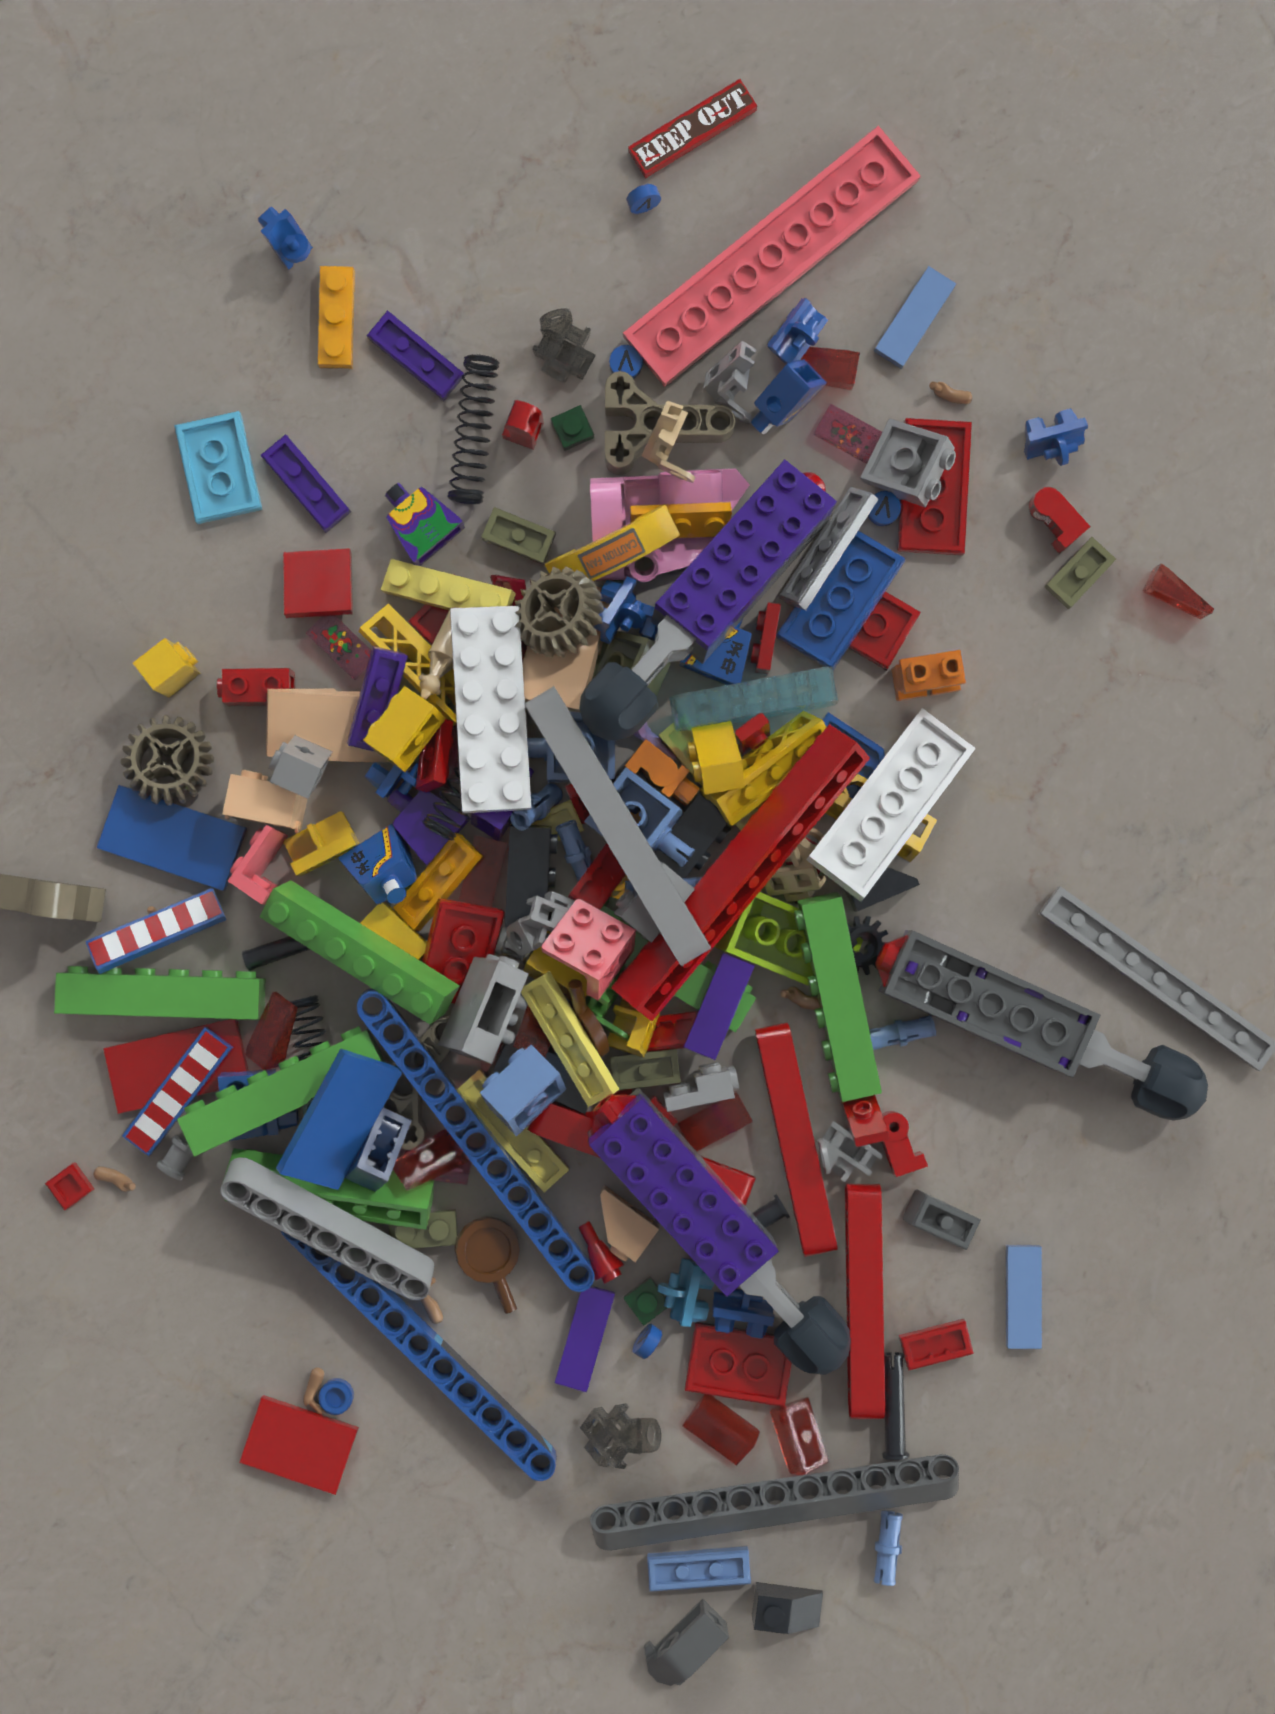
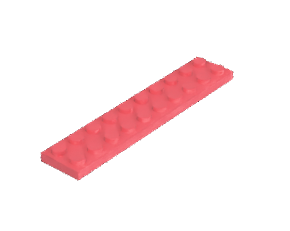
[623,125,921,387]

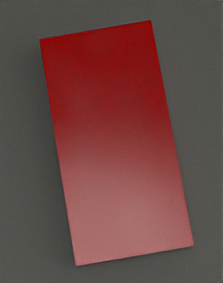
[897,418,972,556]
[103,1019,249,1114]

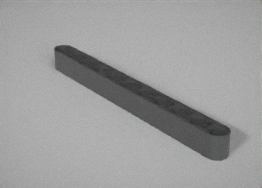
[590,1454,959,1551]

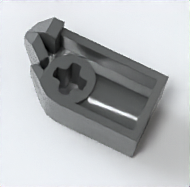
[644,1599,729,1686]

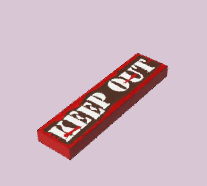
[628,79,757,179]

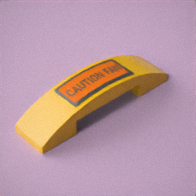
[545,504,680,581]

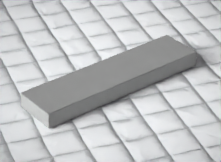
[779,487,878,610]

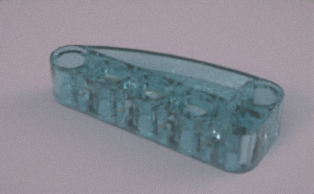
[669,667,839,731]

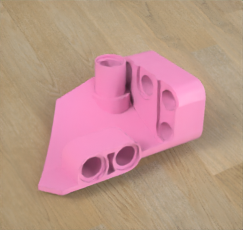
[590,468,750,582]

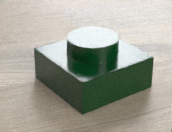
[550,405,595,451]
[624,1276,668,1326]

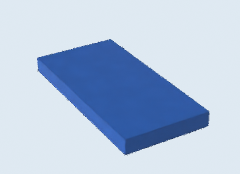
[776,531,905,672]
[97,785,247,891]
[276,1049,402,1190]

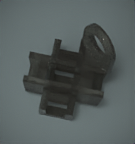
[532,308,596,384]
[580,1403,662,1469]

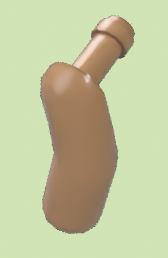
[929,381,972,404]
[781,986,820,1010]
[94,1166,136,1192]
[421,1277,443,1324]
[303,1367,324,1414]

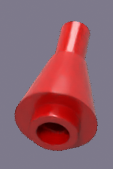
[578,1221,624,1284]

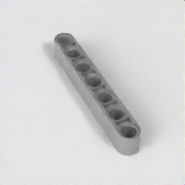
[220,1157,435,1300]

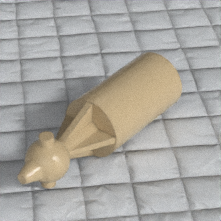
[419,607,459,700]

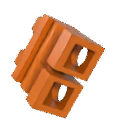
[891,650,966,701]
[623,739,700,806]

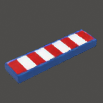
[85,888,227,974]
[122,1027,234,1156]

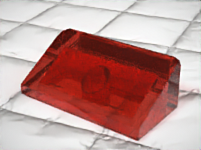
[682,1394,760,1466]
[770,1397,829,1475]

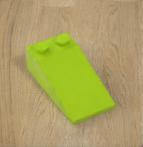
[714,892,863,986]

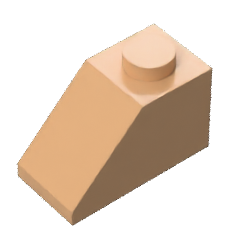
[600,1185,659,1263]

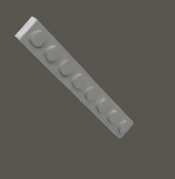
[1038,886,1275,1071]

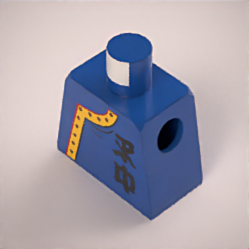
[751,359,827,434]
[679,619,752,690]
[338,824,417,904]

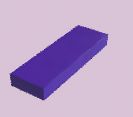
[366,310,464,401]
[261,434,351,533]
[347,646,408,752]
[684,953,755,1060]
[554,1285,615,1392]

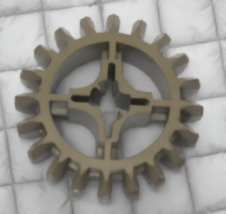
[515,567,605,658]
[121,715,214,806]

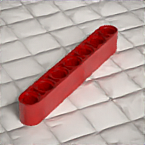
[755,1022,838,1257]
[527,1102,756,1206]
[845,1184,885,1419]

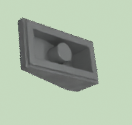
[903,1189,981,1250]

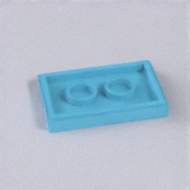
[174,411,263,524]

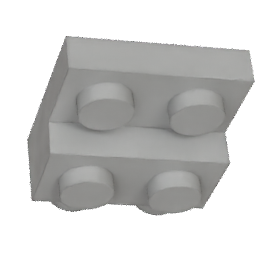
[860,418,956,507]
[663,1062,739,1112]

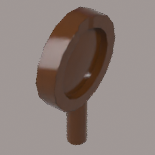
[568,979,610,1057]
[454,1216,520,1314]

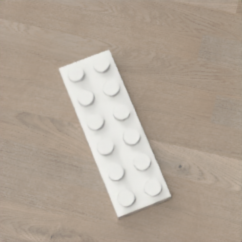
[450,606,531,813]
[806,708,976,901]

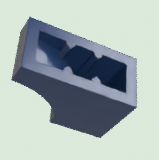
[345,1107,411,1192]

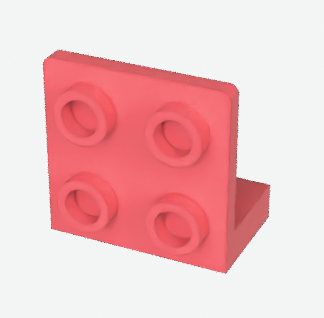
[228,825,288,905]
[542,899,636,1000]

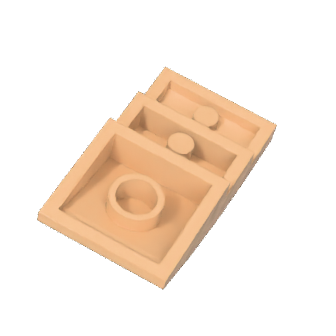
[522,586,610,713]
[266,688,389,762]

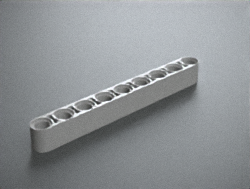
[525,686,711,966]

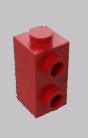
[217,668,295,706]

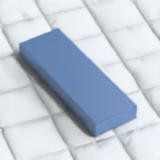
[874,266,956,369]
[1006,1245,1042,1349]
[647,1546,751,1591]

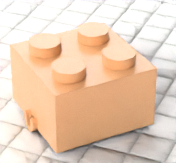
[222,770,307,833]

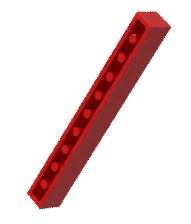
[611,724,870,1021]

